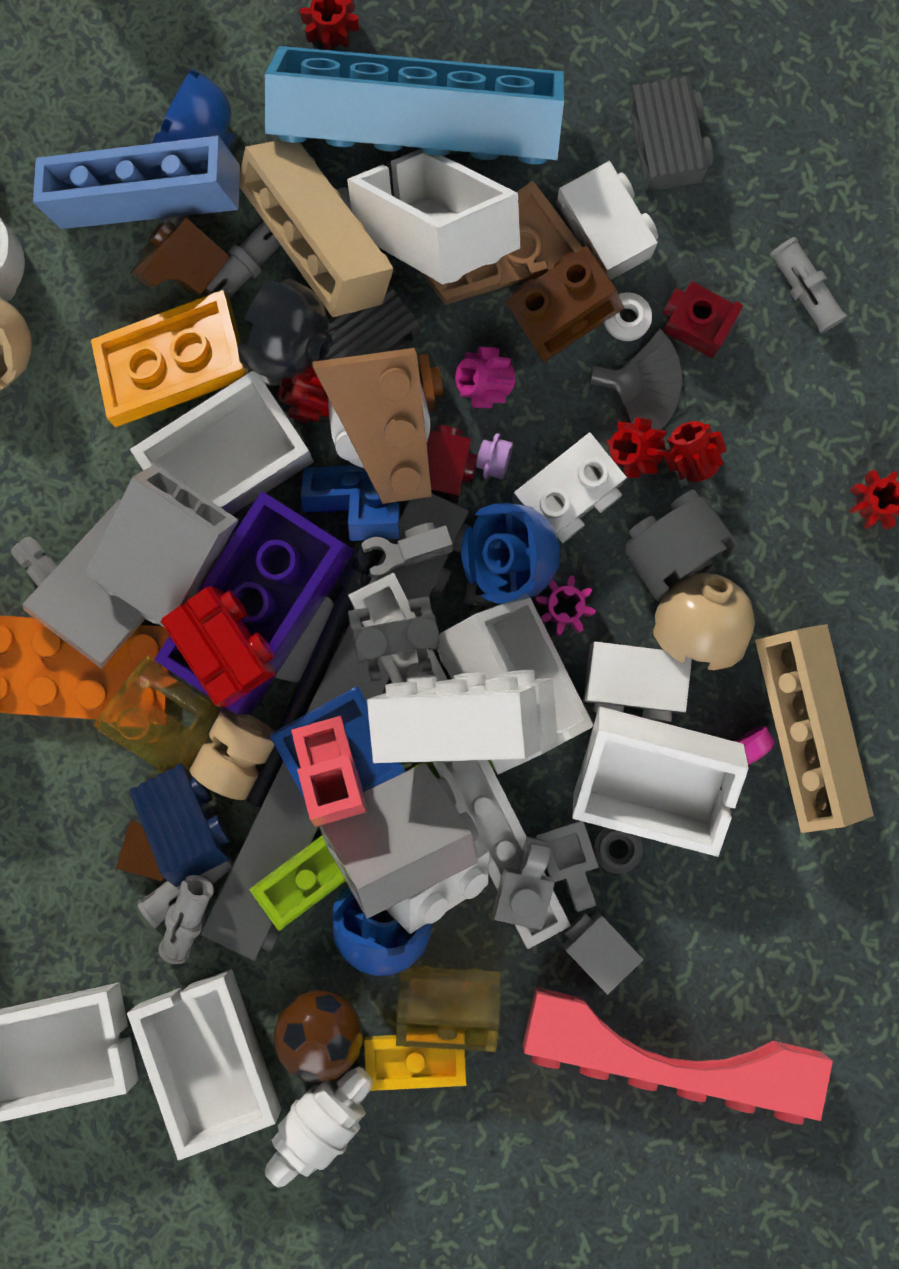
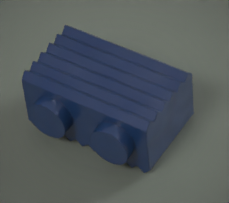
[129,764,230,887]

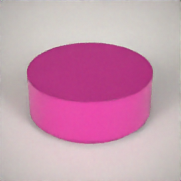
[734,726,775,765]

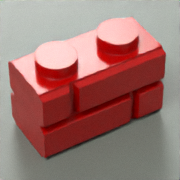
[160,586,276,707]

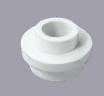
[604,293,652,341]

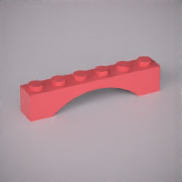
[522,986,833,1125]

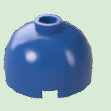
[151,68,236,149]
[461,503,561,604]
[333,886,433,976]

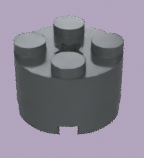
[624,490,739,602]

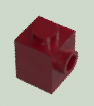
[426,425,478,503]

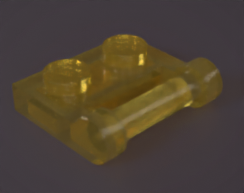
[93,655,226,773]

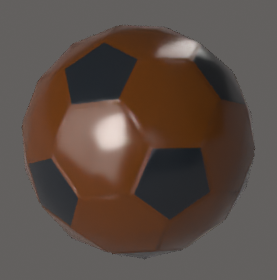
[273,991,363,1082]

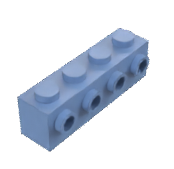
[33,136,240,229]

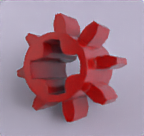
[300,0,360,50]
[279,366,329,424]
[606,417,669,478]
[665,421,727,482]
[849,469,899,530]

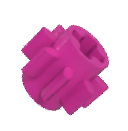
[455,347,515,408]
[534,576,596,637]

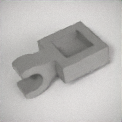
[361,523,452,578]
[536,821,599,912]
[492,836,555,930]

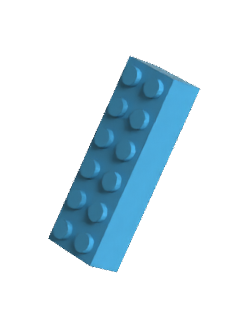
[265,46,564,164]

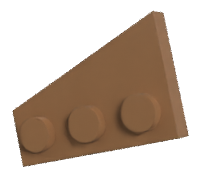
[421,181,583,305]
[312,348,432,504]

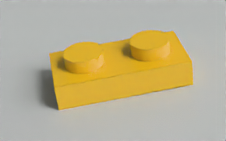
[364,1031,466,1091]

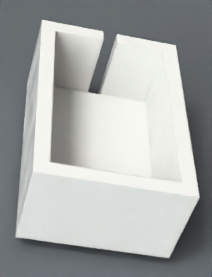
[347,148,520,284]
[130,371,314,515]
[437,598,594,774]
[367,670,558,763]
[572,706,749,857]
[127,969,282,1161]
[0,983,139,1122]

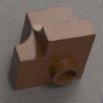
[130,217,230,295]

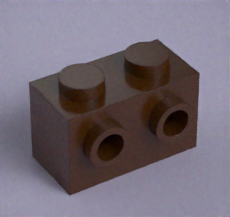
[505,246,625,362]

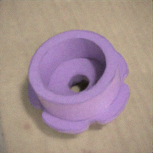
[476,433,513,480]

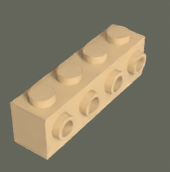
[239,140,394,317]
[755,624,874,833]

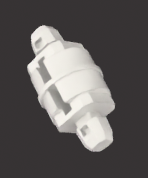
[265,1067,373,1188]

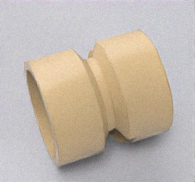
[190,708,275,800]

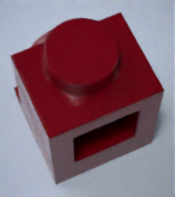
[662,280,744,359]

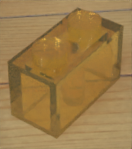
[396,965,500,1052]

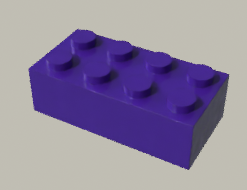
[155,491,355,715]

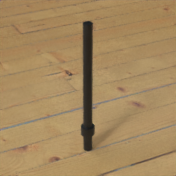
[246,540,380,808]

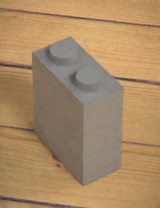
[84,464,238,627]
[319,762,480,919]

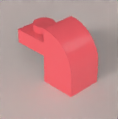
[291,716,367,827]

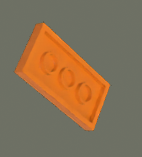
[0,615,171,724]

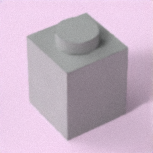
[562,911,644,995]

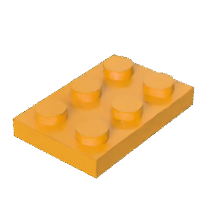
[91,290,248,428]

